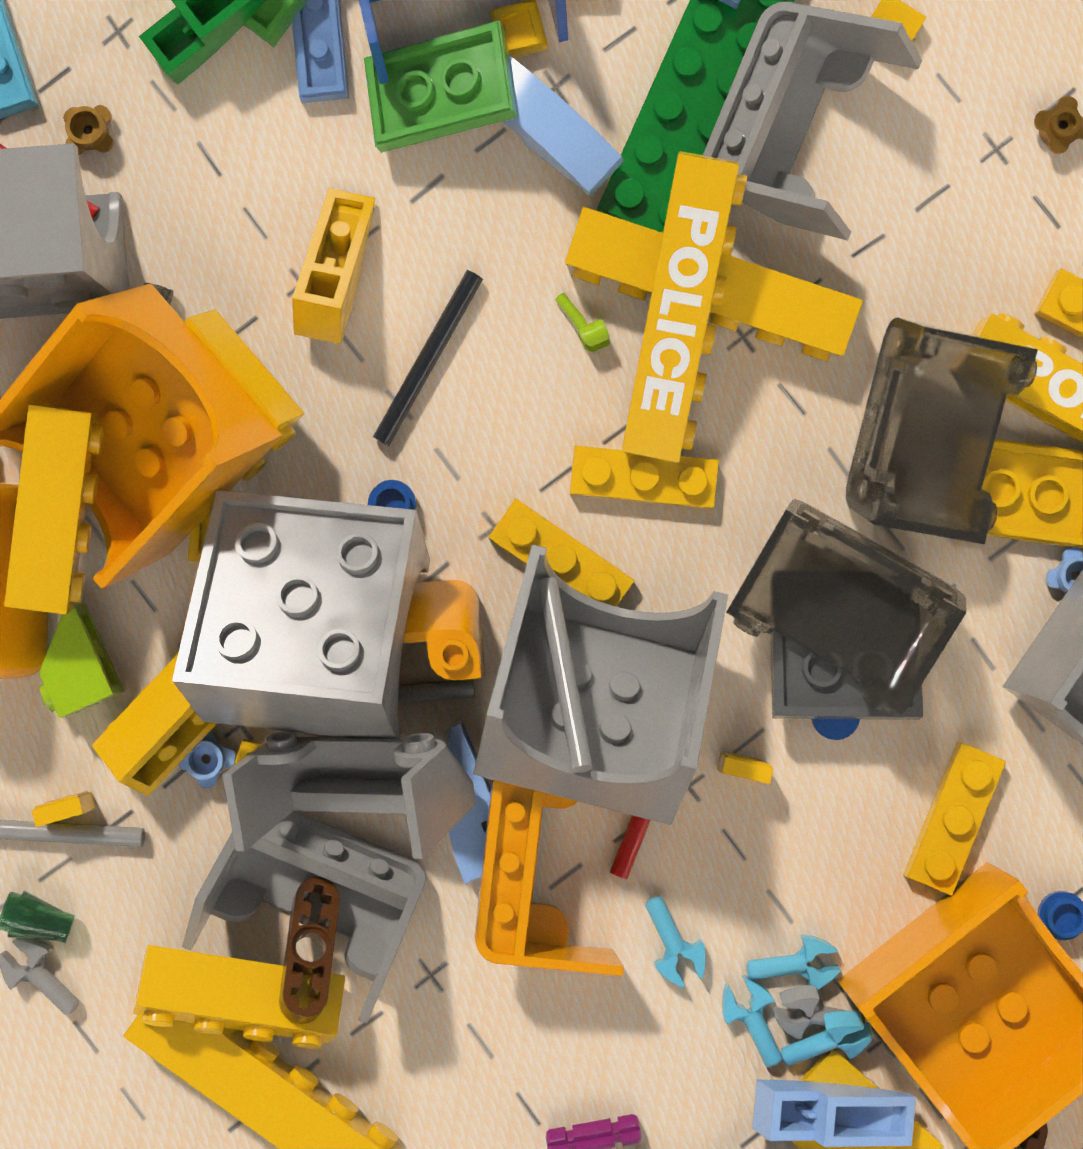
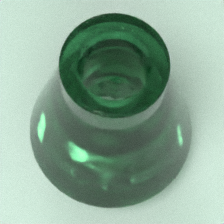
[0,890,75,943]

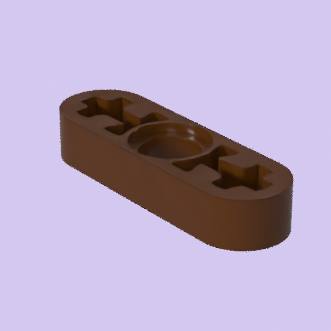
[279,877,340,1024]

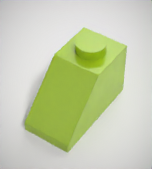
[39,604,125,718]

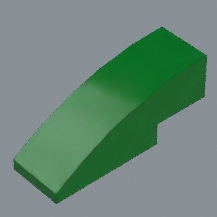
[139,0,266,84]

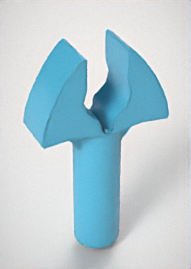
[645,896,706,988]
[746,934,841,990]
[722,975,782,1067]
[781,1011,872,1066]

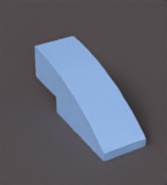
[502,55,624,196]
[447,721,491,884]
[752,1079,916,1147]

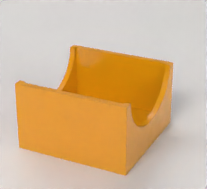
[0,283,283,589]
[837,862,1083,1149]

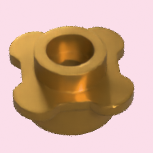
[1034,96,1083,154]
[63,105,114,155]

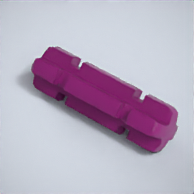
[546,1114,642,1149]

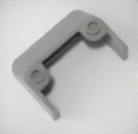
[703,2,922,241]
[222,731,476,859]
[182,811,426,1023]

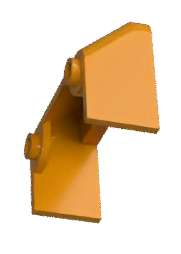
[474,780,624,976]

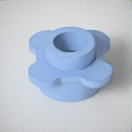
[1046,547,1083,594]
[178,731,236,788]

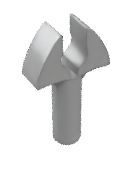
[0,937,79,1015]
[773,985,865,1040]

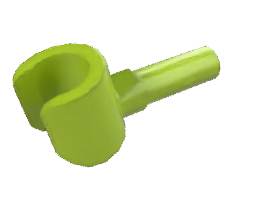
[555,293,610,352]

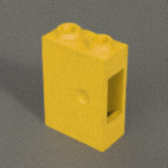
[185,309,305,481]

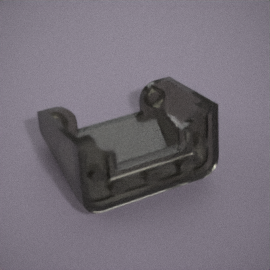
[846,317,1038,544]
[726,499,967,715]

